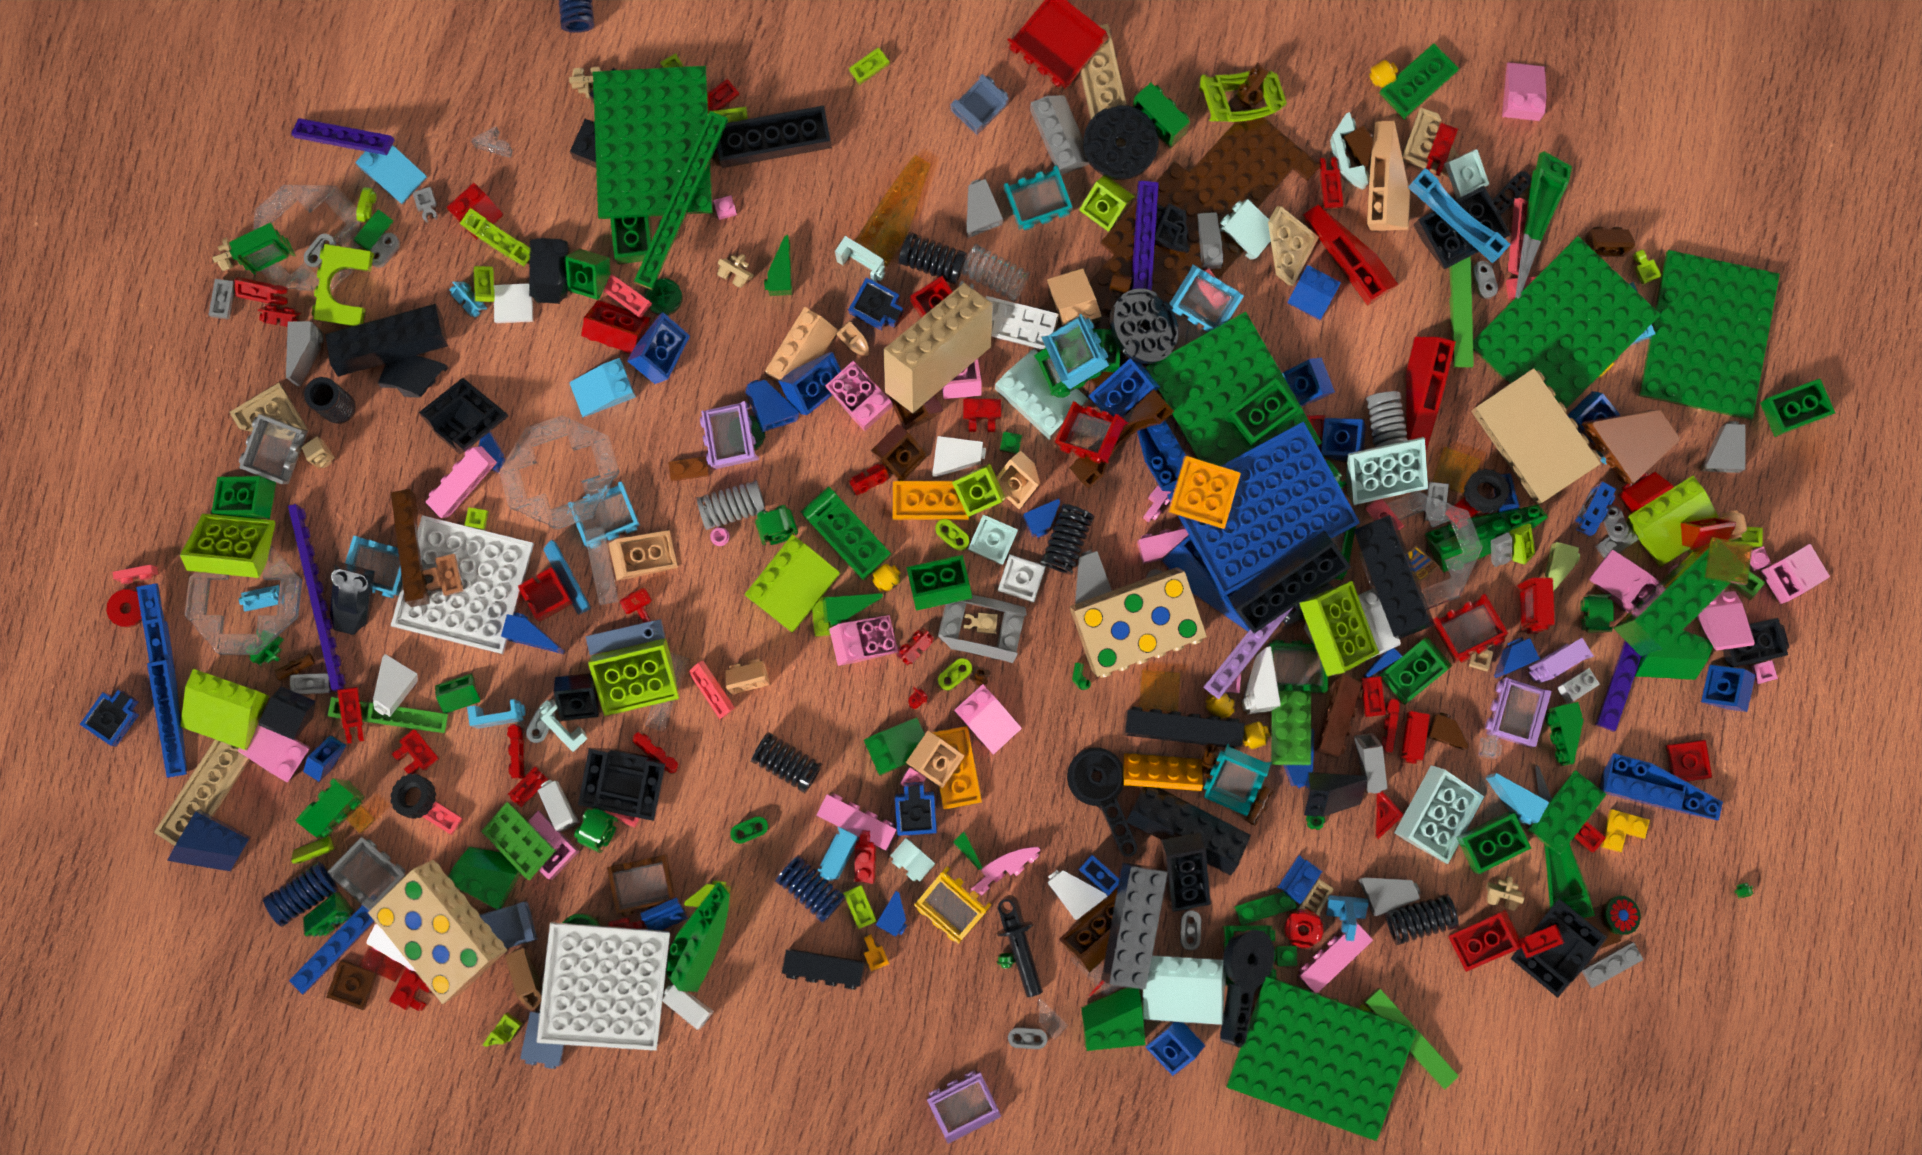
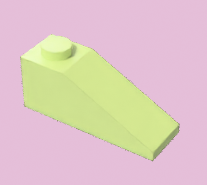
[1544,542,1580,591]

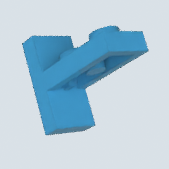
[1326,895,1368,941]

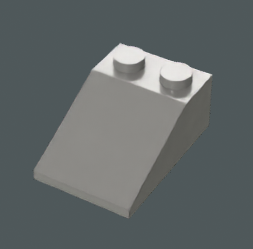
[286,321,324,386]

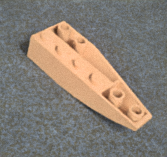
[1367,121,1410,231]

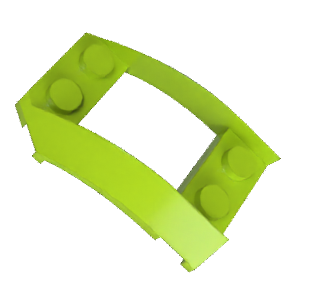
[1199,71,1287,122]

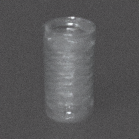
[960,244,1030,302]

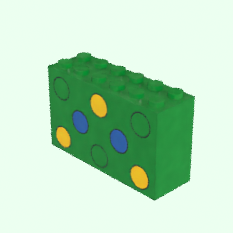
[1613,539,1746,656]

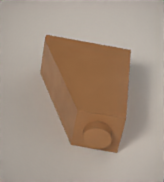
[505,948,543,1010]

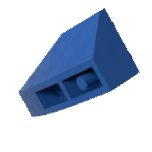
[1137,420,1186,492]
[1162,536,1250,632]
[1599,753,1723,821]

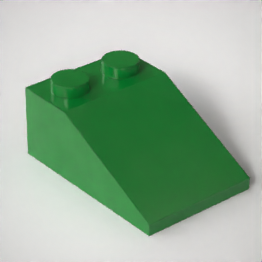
[211,476,276,519]
[1379,636,1453,705]
[864,718,925,776]

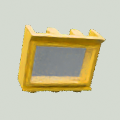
[914,866,992,944]

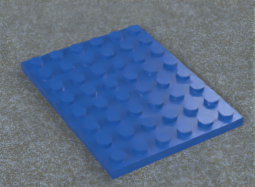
[1167,422,1360,597]

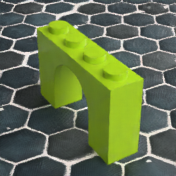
[312,244,374,326]

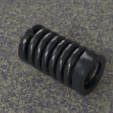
[898,232,968,285]
[304,377,356,424]
[1040,504,1095,575]
[750,732,823,794]
[1385,894,1459,945]

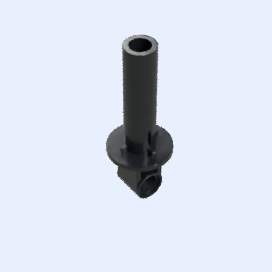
[997,895,1043,997]

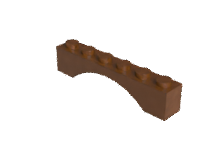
[1069,390,1174,489]
[391,489,430,607]

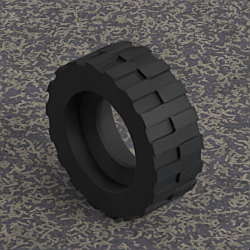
[1464,469,1510,513]
[390,774,436,819]

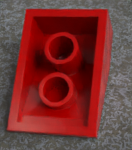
[1448,910,1521,972]

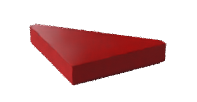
[1375,791,1404,839]

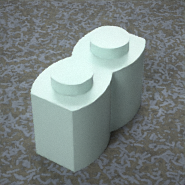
[891,838,936,882]

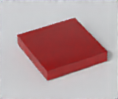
[1666,740,1713,782]

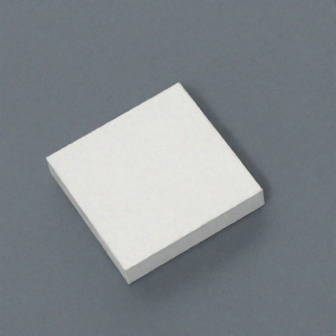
[494,283,533,323]
[998,554,1046,603]

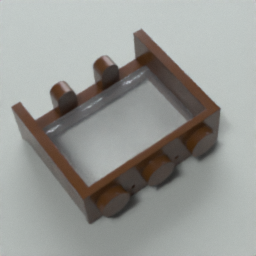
[607,854,675,916]

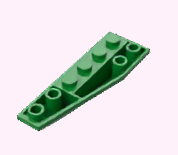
[1425,505,1548,573]
[665,882,730,992]

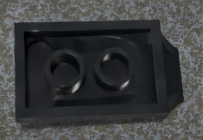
[529,238,568,304]
[330,562,375,635]
[1723,618,1789,668]

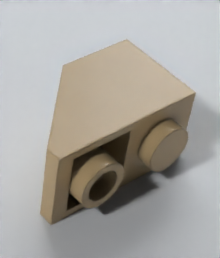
[301,436,335,469]

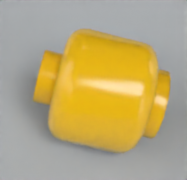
[1369,60,1398,88]
[872,564,901,592]
[1205,693,1235,719]
[1243,721,1271,749]

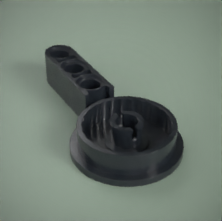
[1067,748,1137,857]
[1220,929,1275,1048]

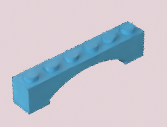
[1408,168,1511,263]

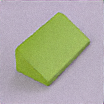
[1509,524,1535,565]
[291,837,334,864]

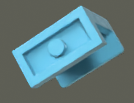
[467,699,526,729]

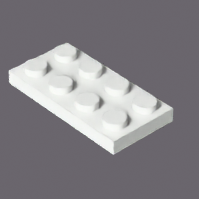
[986,296,1059,350]

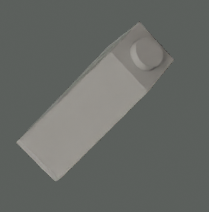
[1197,213,1223,269]

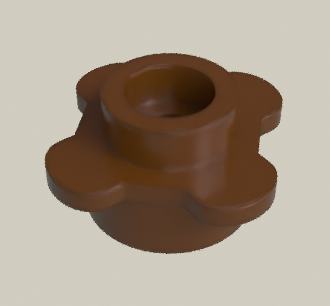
[969,666,991,686]

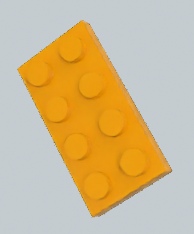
[893,481,969,520]
[932,726,982,810]
[1123,753,1203,791]

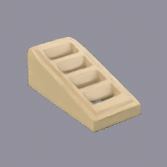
[1296,878,1334,916]

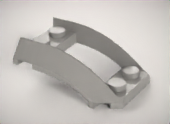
[938,595,1027,663]

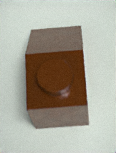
[1344,125,1374,170]
[1427,712,1468,750]

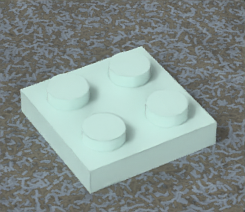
[1444,149,1489,199]
[968,515,1018,565]

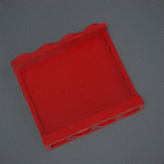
[1007,0,1109,89]

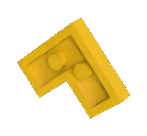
[1601,809,1650,852]

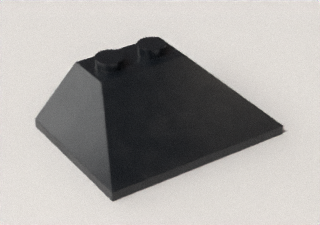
[419,378,509,454]
[578,748,666,821]
[1510,898,1608,998]

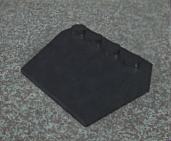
[1413,186,1511,270]

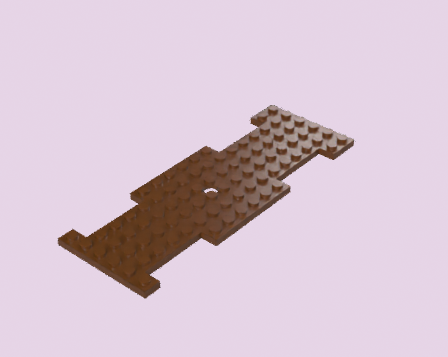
[1039,94,1321,388]

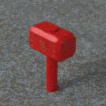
[620,588,652,623]

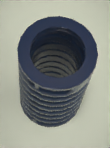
[559,0,594,33]
[775,854,846,924]
[263,862,338,927]

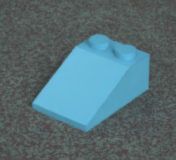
[355,145,427,204]
[569,358,636,418]
[1486,773,1549,825]

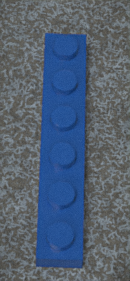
[289,894,378,995]

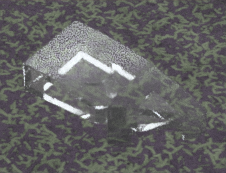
[1039,999,1068,1040]

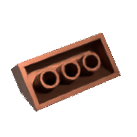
[1314,674,1363,758]

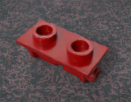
[258,304,301,327]
[849,464,890,496]
[896,628,934,666]
[908,687,928,709]
[508,766,549,808]

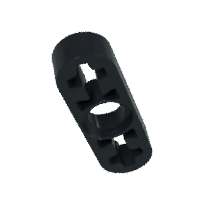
[1492,171,1531,216]

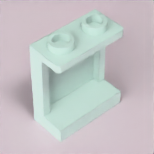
[1219,199,1271,260]
[835,236,886,283]
[539,699,587,752]

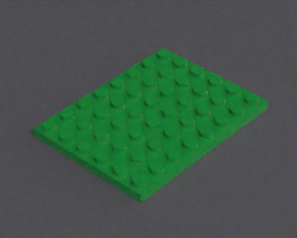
[593,66,713,219]
[1473,236,1661,409]
[1639,250,1780,420]
[1146,311,1322,466]
[1226,976,1417,1141]

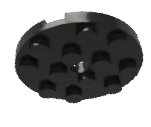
[1083,105,1159,180]
[1110,288,1179,364]

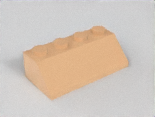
[765,307,838,382]

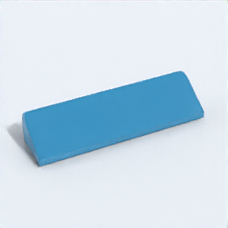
[543,540,591,615]

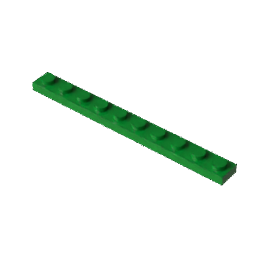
[634,111,728,290]

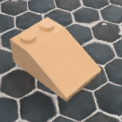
[1047,269,1102,327]
[609,530,678,581]
[725,659,770,695]

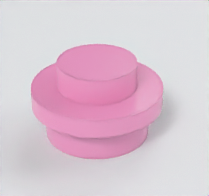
[710,527,730,546]

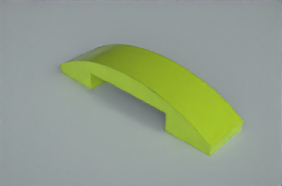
[460,208,530,267]

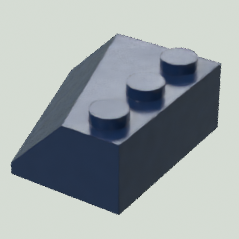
[167,809,251,871]

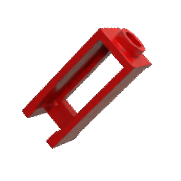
[1400,711,1430,764]

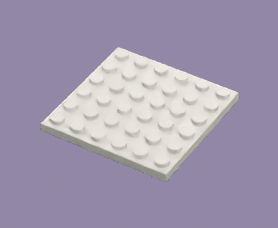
[391,515,534,654]
[537,922,670,1051]

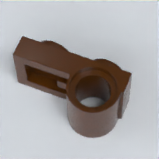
[1237,62,1269,105]
[1104,273,1132,312]

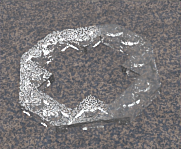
[252,185,361,291]
[499,415,620,530]
[1359,491,1483,609]
[184,545,302,655]

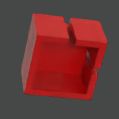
[518,567,573,622]

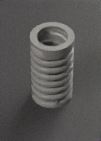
[1366,391,1408,448]
[696,480,766,530]

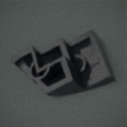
[1132,203,1189,253]
[378,355,448,398]

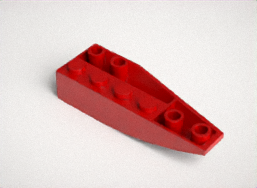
[1302,205,1399,306]
[1405,337,1456,452]

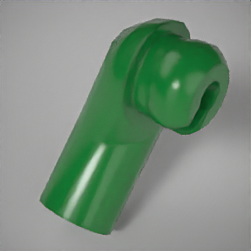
[1072,663,1091,690]

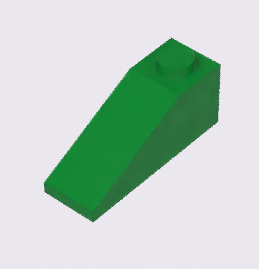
[764,235,792,296]
[823,593,883,626]

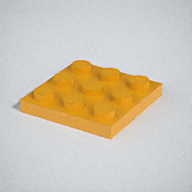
[1168,456,1241,529]

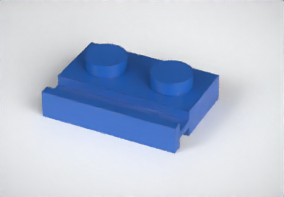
[1277,855,1322,904]
[640,897,688,931]

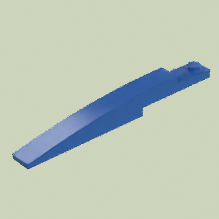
[136,583,187,778]

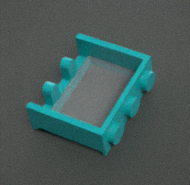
[1004,166,1073,231]
[1203,744,1271,816]

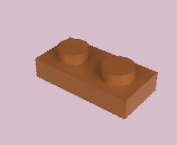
[668,456,709,482]

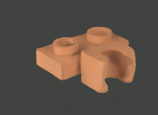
[423,554,464,596]

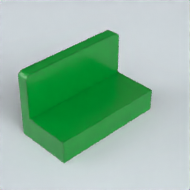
[435,673,480,714]

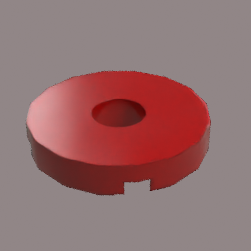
[106,589,142,628]
[1284,910,1324,948]

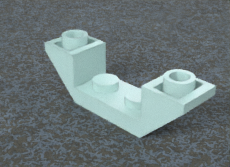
[1330,113,1370,190]

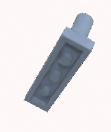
[585,619,666,655]

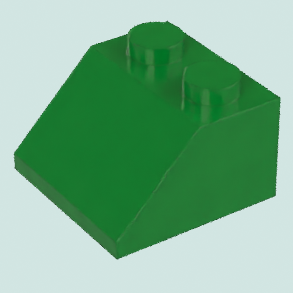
[565,249,611,300]

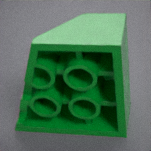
[1635,630,1713,680]
[295,778,365,838]
[448,847,521,909]
[1081,987,1146,1051]

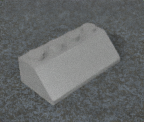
[1030,95,1090,175]

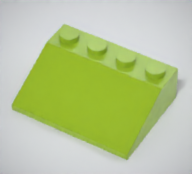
[1626,475,1719,568]
[180,514,275,578]
[744,534,840,633]
[1299,581,1379,676]
[588,638,679,716]
[180,669,269,751]

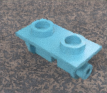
[450,281,487,318]
[239,585,283,612]

